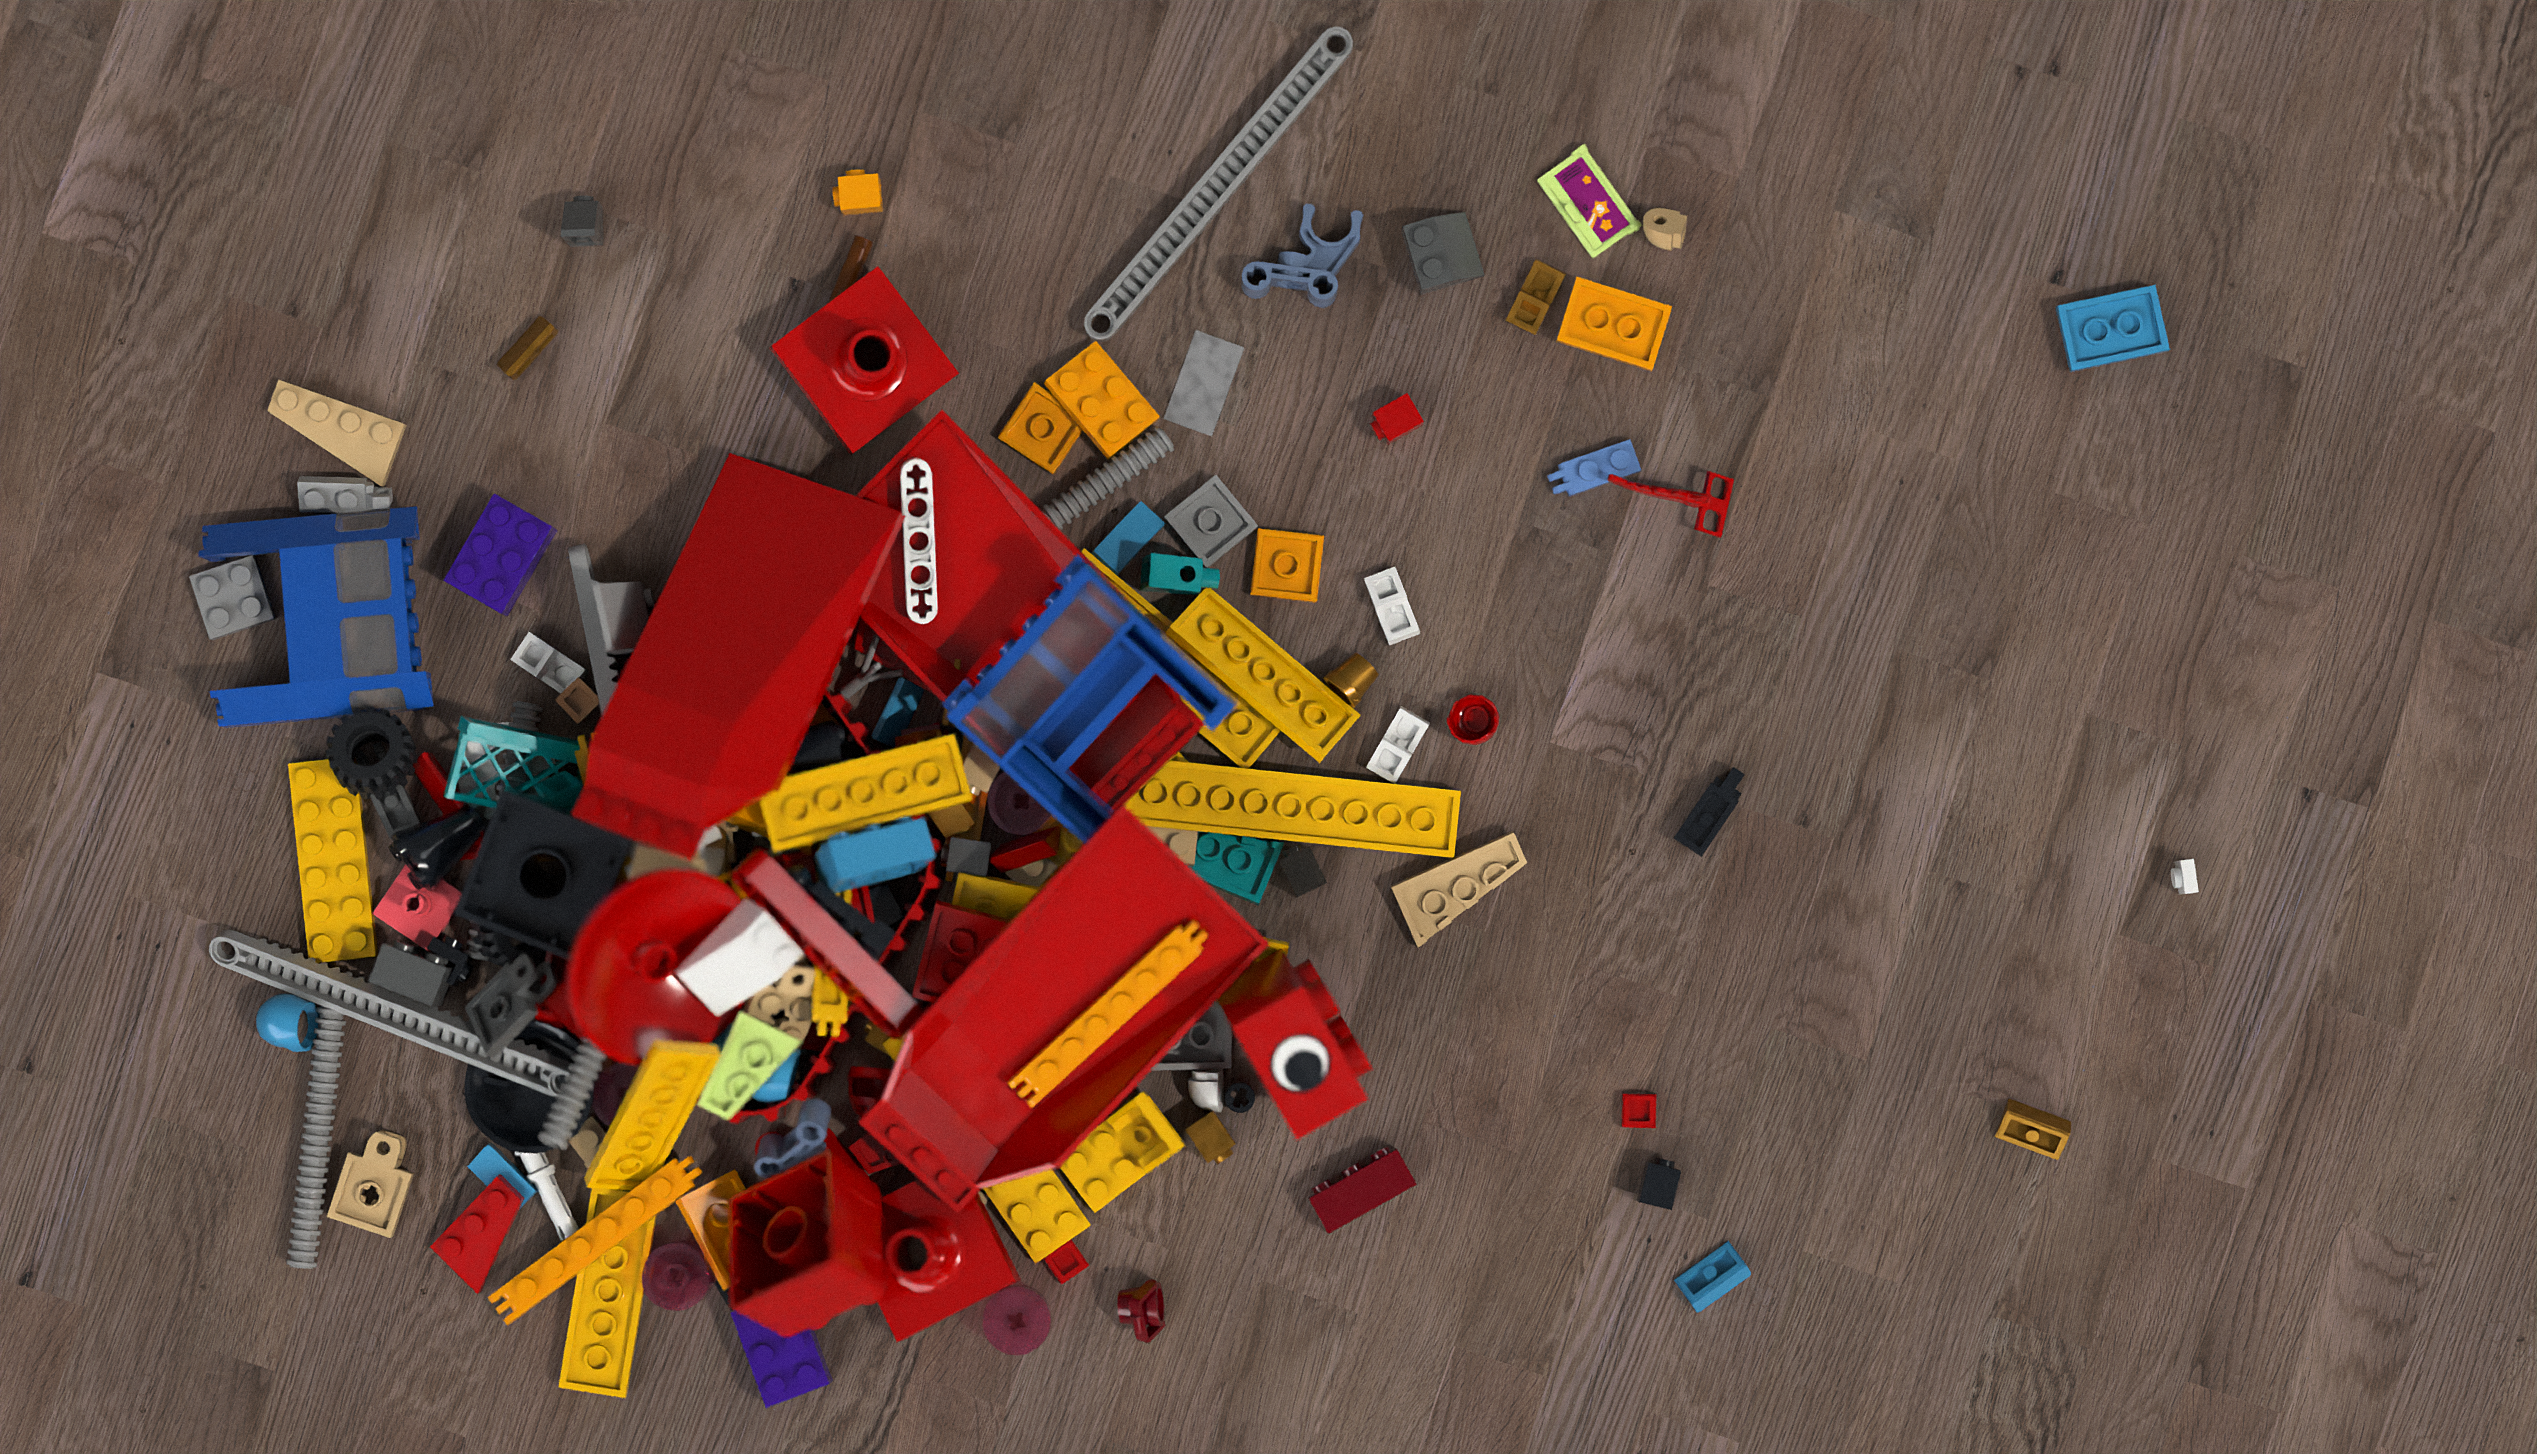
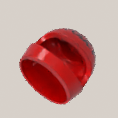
[847,1066,892,1117]

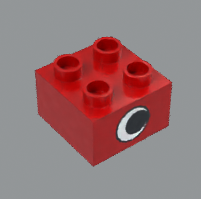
[1217,948,1373,1140]

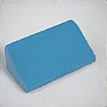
[871,677,924,749]
[467,1142,538,1210]
[1674,1241,1751,1313]

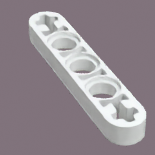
[900,457,938,624]

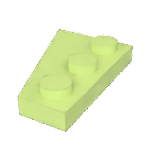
[697,1011,803,1120]

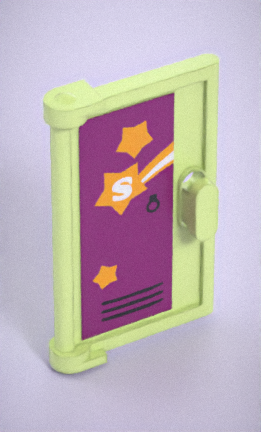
[1537,144,1642,259]

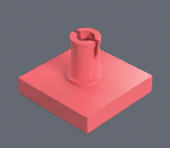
[372,864,462,951]

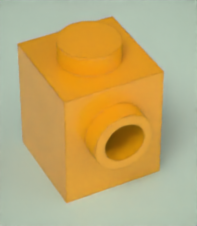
[833,170,883,215]

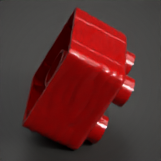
[728,1150,889,1338]

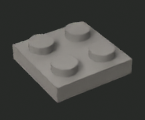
[1164,475,1258,568]
[189,555,276,640]

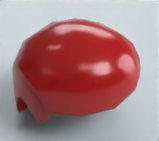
[1446,694,1500,746]

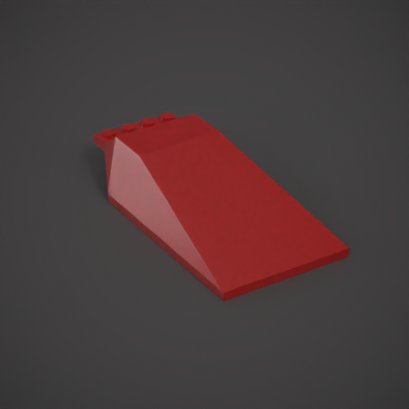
[856,410,1206,811]
[571,453,905,862]
[858,803,1270,1213]

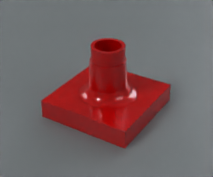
[770,266,959,455]
[877,1178,1021,1342]

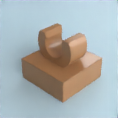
[555,677,599,724]

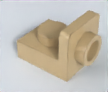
[569,1116,607,1169]

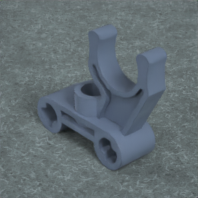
[1241,204,1363,308]
[754,1099,831,1179]

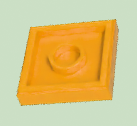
[997,382,1083,475]
[1250,528,1324,603]

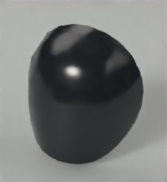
[464,1021,595,1154]

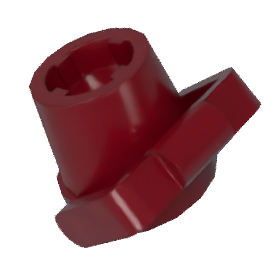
[1117,1279,1165,1343]

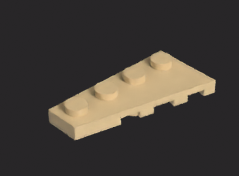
[267,380,406,487]
[1390,831,1527,948]

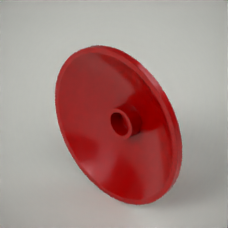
[543,867,745,1066]

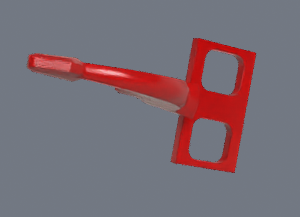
[1607,471,1734,538]

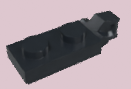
[1673,767,1745,857]

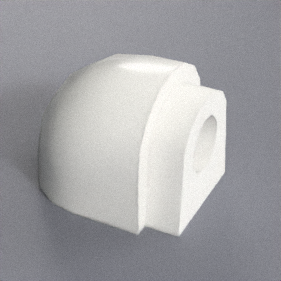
[1188,1068,1224,1112]

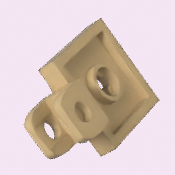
[743,954,815,1050]
[327,1129,414,1238]

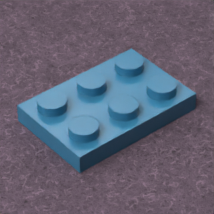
[2055,285,2170,372]

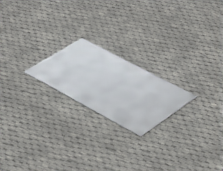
[1163,330,1244,436]

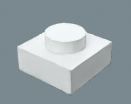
[2171,859,2199,895]

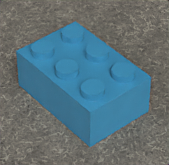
[812,816,936,893]

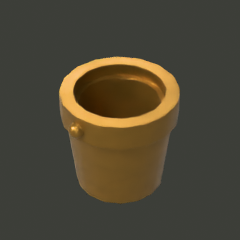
[1323,653,1379,708]

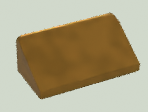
[497,316,558,380]
[1995,1099,2071,1160]

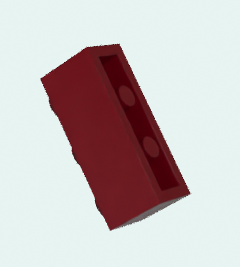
[1308,1146,1417,1234]

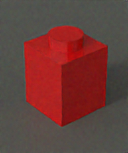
[1370,393,1424,445]

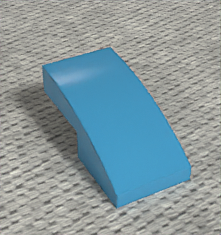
[1092,501,1165,575]

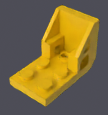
[1060,1090,1186,1213]

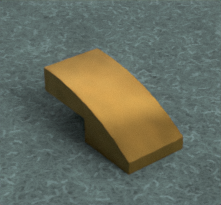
[1506,259,1566,335]

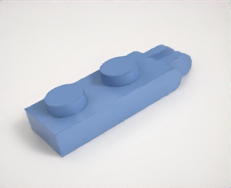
[1547,439,1641,496]

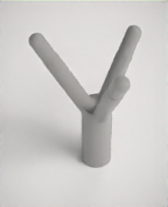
[840,634,904,699]

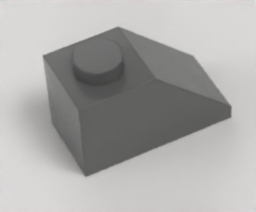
[561,196,604,247]

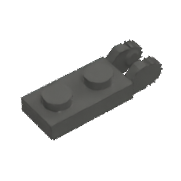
[355,741,422,839]

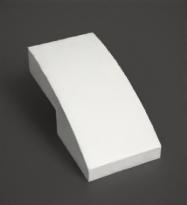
[1364,567,1420,645]
[510,632,589,693]
[1366,706,1430,784]

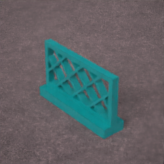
[444,716,589,808]

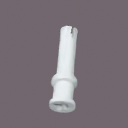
[514,1151,579,1241]

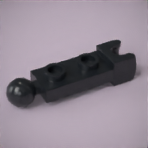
[786,865,896,960]

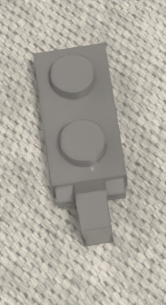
[297,476,393,514]

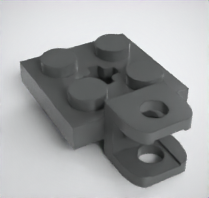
[465,954,558,1058]

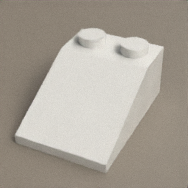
[675,898,804,1016]

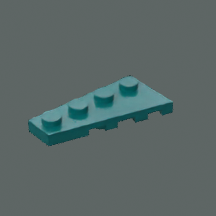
[1189,831,1284,906]

